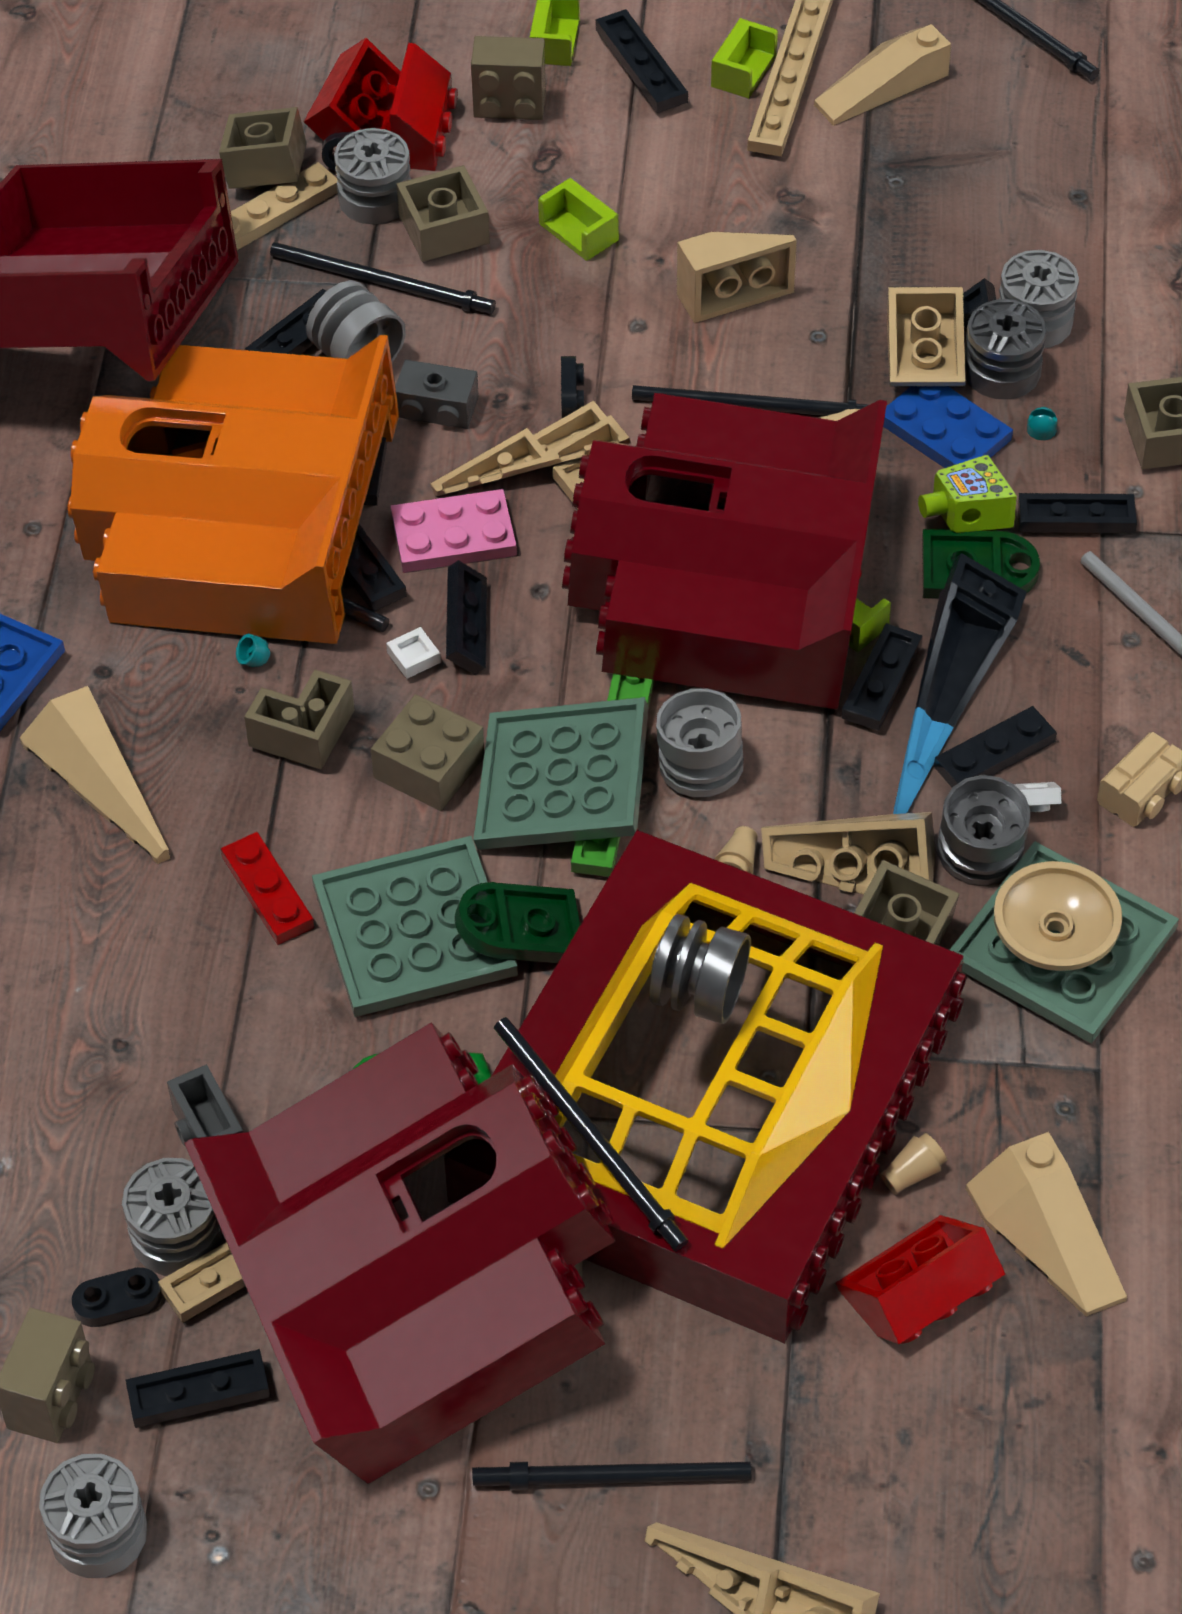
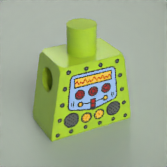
[918,455,1017,533]

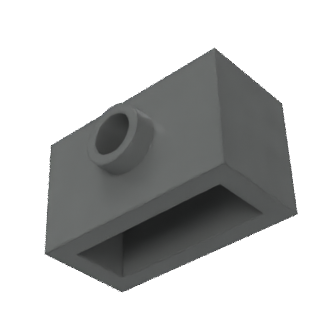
[395,359,479,429]
[167,1064,243,1146]

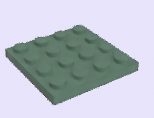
[473,697,649,850]
[312,836,518,1017]
[950,841,1179,1044]

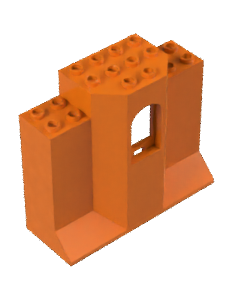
[68,335,399,644]

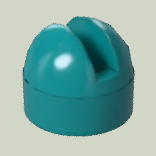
[1027,407,1058,440]
[236,634,270,667]

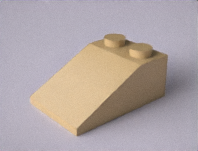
[677,232,797,323]
[887,287,965,386]

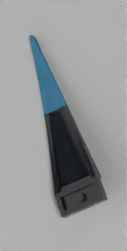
[893,553,1027,814]

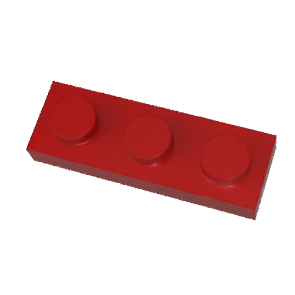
[220,832,315,945]

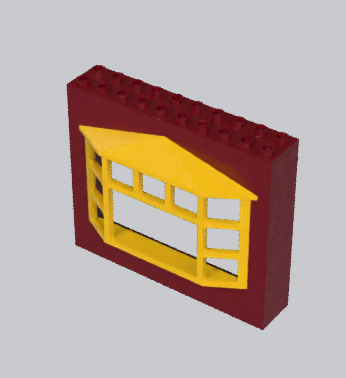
[444,830,967,1344]

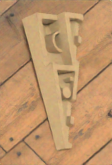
[430,400,631,496]
[20,686,170,864]
[645,1523,880,1614]

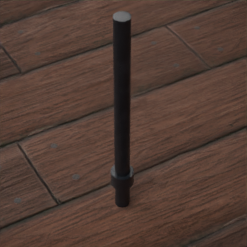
[472,1462,751,1490]

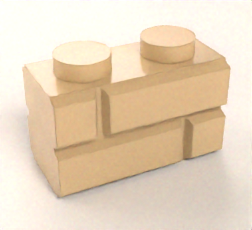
[1097,732,1182,827]

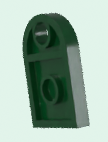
[922,529,1040,599]
[455,882,580,963]

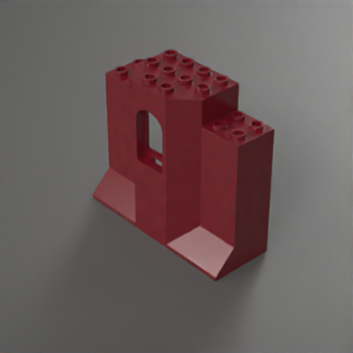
[0,159,239,381]
[562,393,887,710]
[184,1022,615,1484]

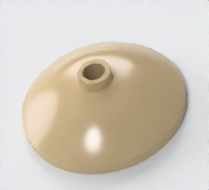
[994,861,1122,971]

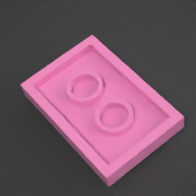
[390,489,517,573]

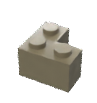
[244,669,355,770]

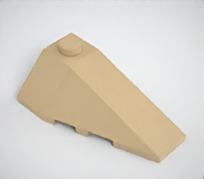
[814,24,951,126]
[761,812,935,894]
[966,1132,1127,1317]

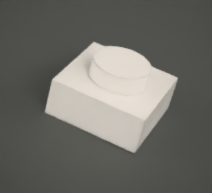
[386,627,441,679]
[1014,782,1061,812]

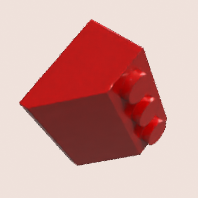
[303,38,401,147]
[390,43,458,171]
[835,1215,1005,1344]

